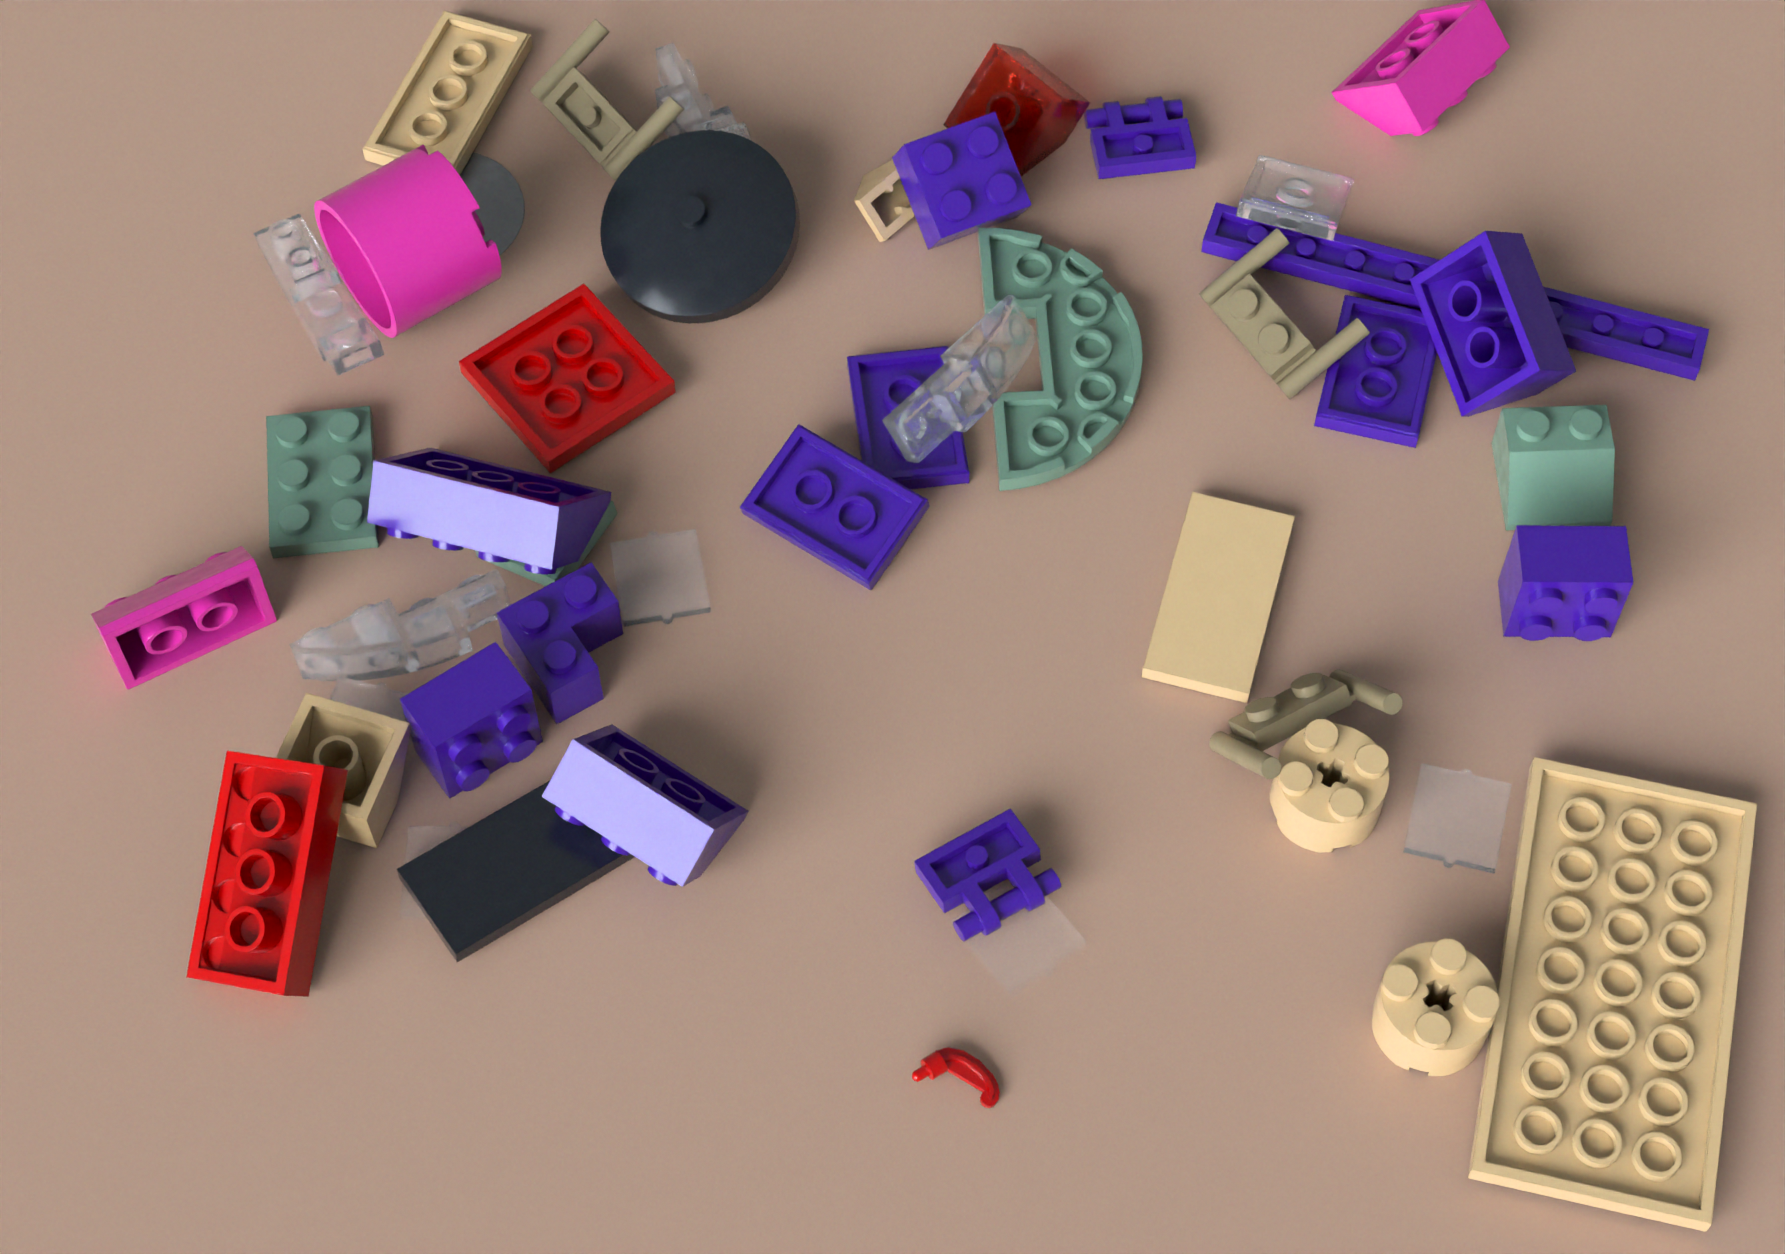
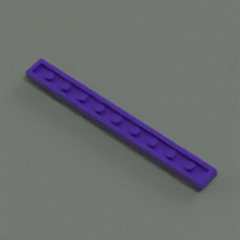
[1201,202,1709,381]

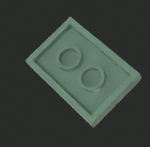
[266,406,379,559]

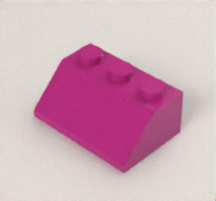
[1331,0,1510,136]
[91,546,277,690]

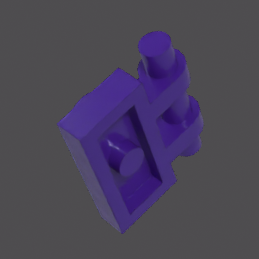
[1084,96,1196,179]
[914,808,1062,942]

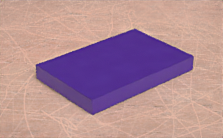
[1314,295,1437,448]
[847,346,970,489]
[740,424,930,590]

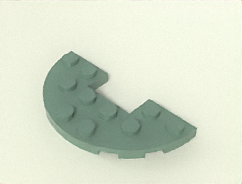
[978,228,1143,491]

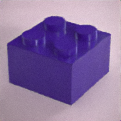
[892,112,1032,250]
[1498,525,1634,641]
[400,642,543,799]

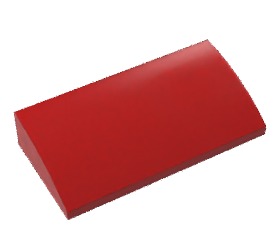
[186,751,348,997]

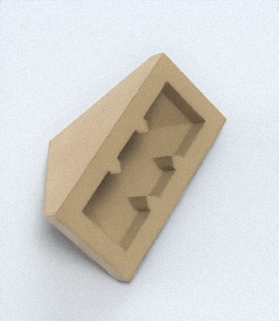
[854,160,915,242]

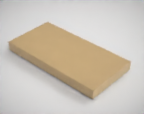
[363,11,533,175]
[1142,492,1295,703]

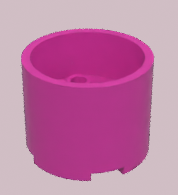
[314,144,502,338]

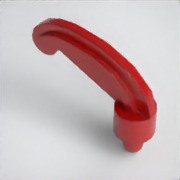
[912,1047,1000,1108]

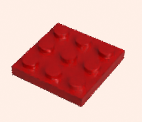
[459,283,676,473]

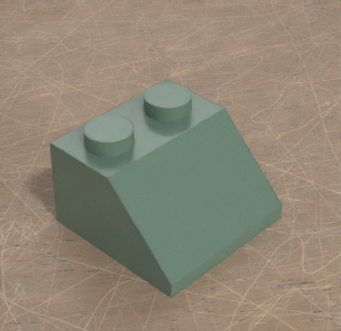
[1491,405,1615,531]

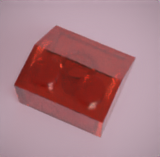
[943,43,1090,177]

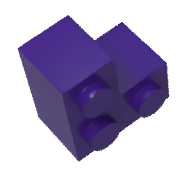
[496,562,624,725]

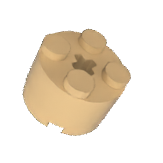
[1269,719,1389,853]
[1372,938,1500,1077]

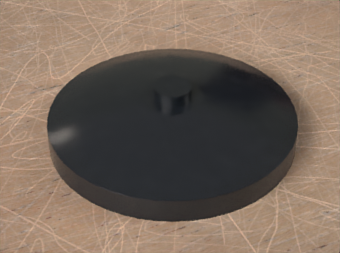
[600,130,800,324]

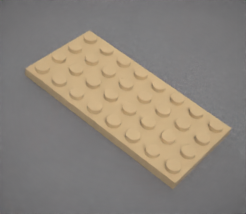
[1468,757,1757,1232]

